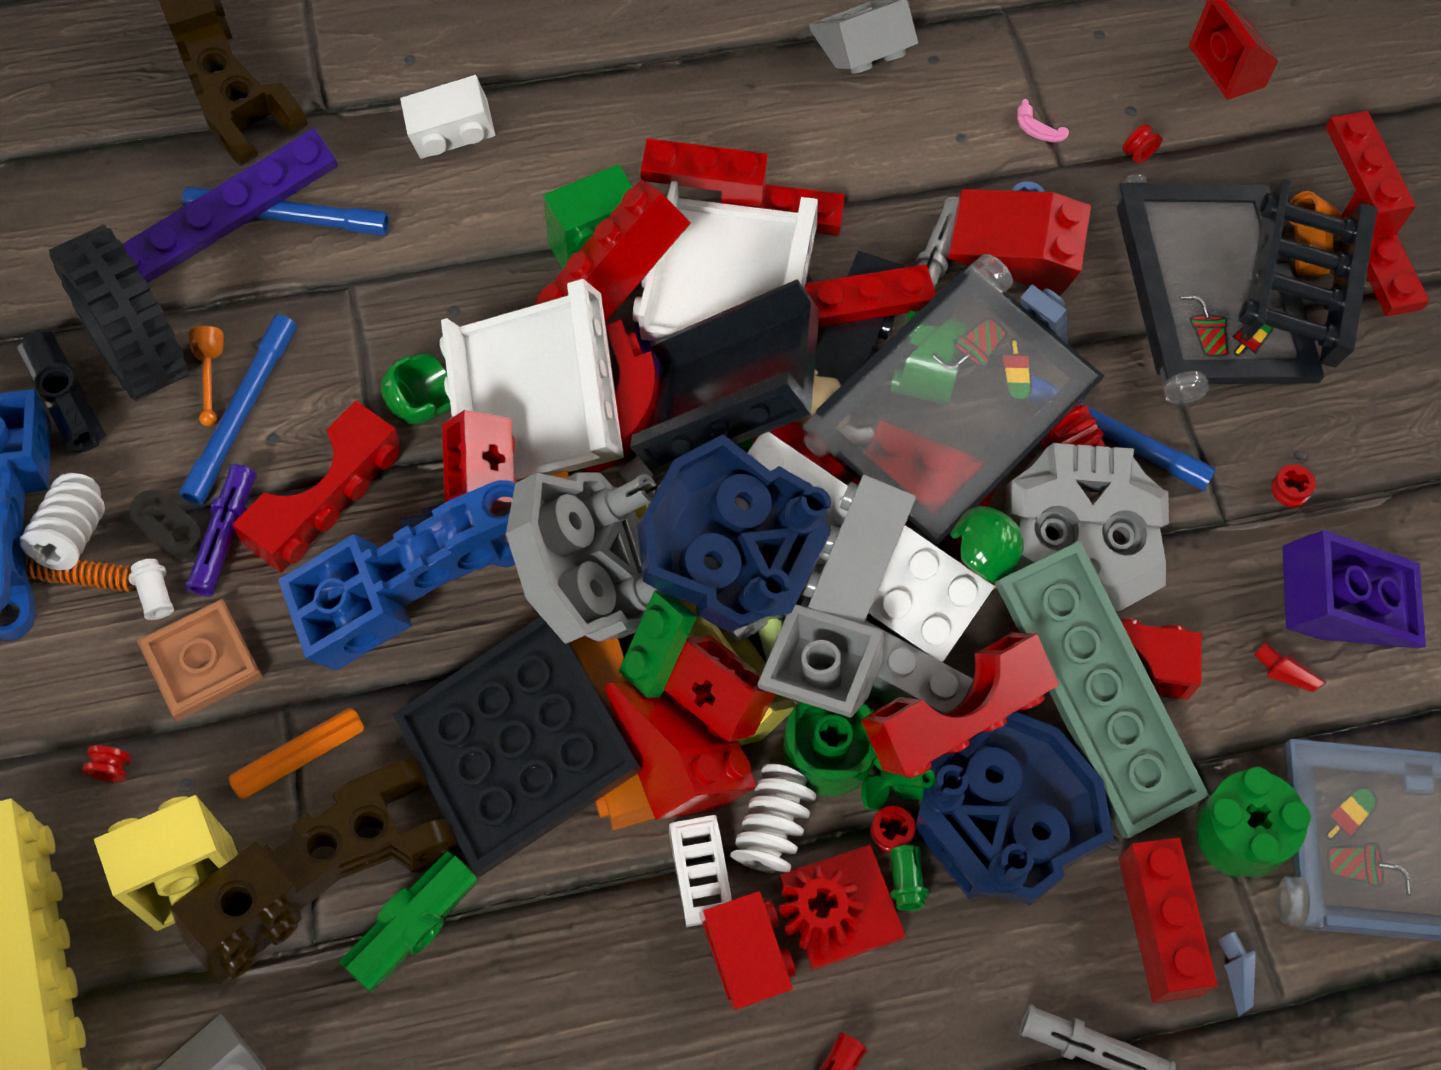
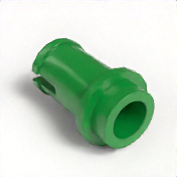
[890,845,930,911]

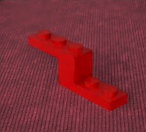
[1325,111,1430,317]
[640,138,845,236]

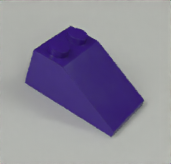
[1282,530,1426,649]

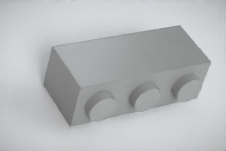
[803,474,917,624]

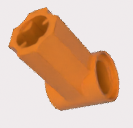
[1289,191,1341,278]

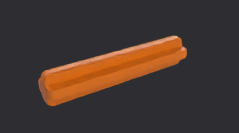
[228,708,364,799]

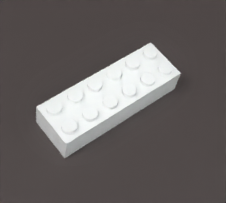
[735,432,994,662]

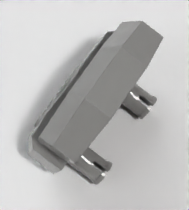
[1004,443,1169,613]
[506,473,659,644]

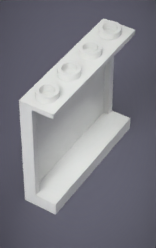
[633,181,818,341]
[440,279,624,482]

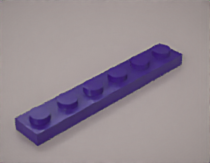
[123,128,338,283]

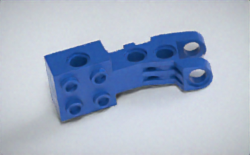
[0,389,51,640]
[278,480,515,671]

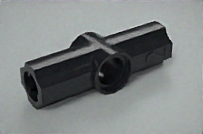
[17,330,106,452]

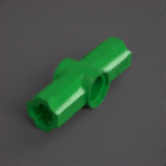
[339,851,479,994]

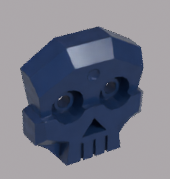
[637,435,831,633]
[915,712,1114,906]

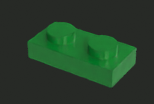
[619,591,697,698]

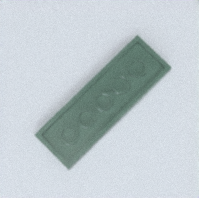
[994,541,1209,838]

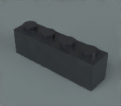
[815,250,905,408]

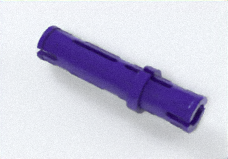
[185,464,257,597]

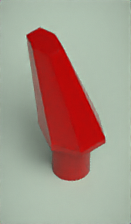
[1254,642,1326,692]

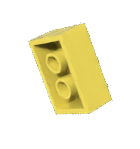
[94,795,238,931]

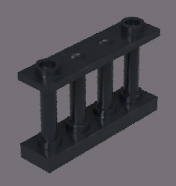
[1238,179,1377,368]

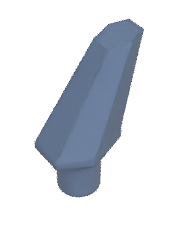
[1218,932,1256,1017]

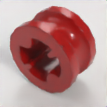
[1122,124,1163,164]
[1271,464,1316,508]
[81,745,132,782]
[870,806,916,854]

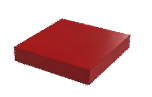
[779,845,906,971]

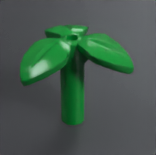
[861,758,935,811]

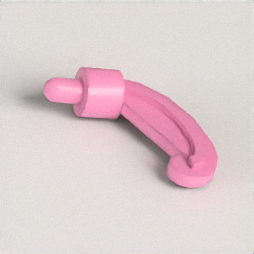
[1017,99,1069,142]

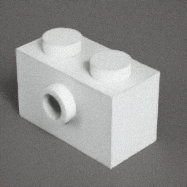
[400,75,496,159]

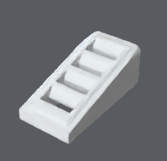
[669,815,732,927]

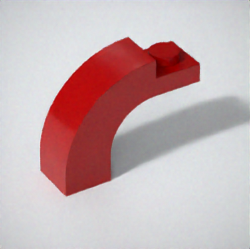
[580,320,660,473]

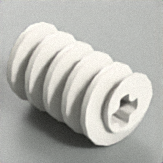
[20,473,105,571]
[730,764,816,873]

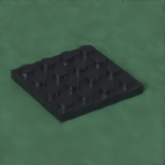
[392,616,642,876]

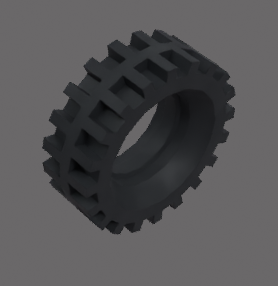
[48,225,189,402]

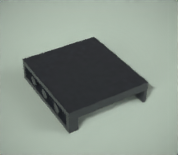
[630,279,819,476]

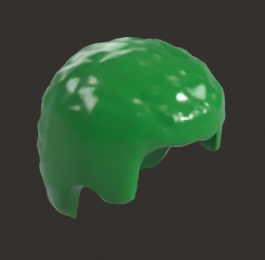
[380,353,451,424]
[950,506,1024,585]

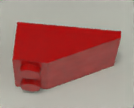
[947,189,1091,296]
[604,681,757,820]

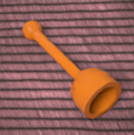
[188,326,224,427]

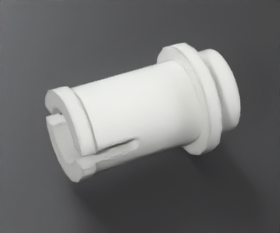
[128,559,174,620]

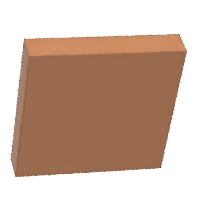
[136,598,263,722]

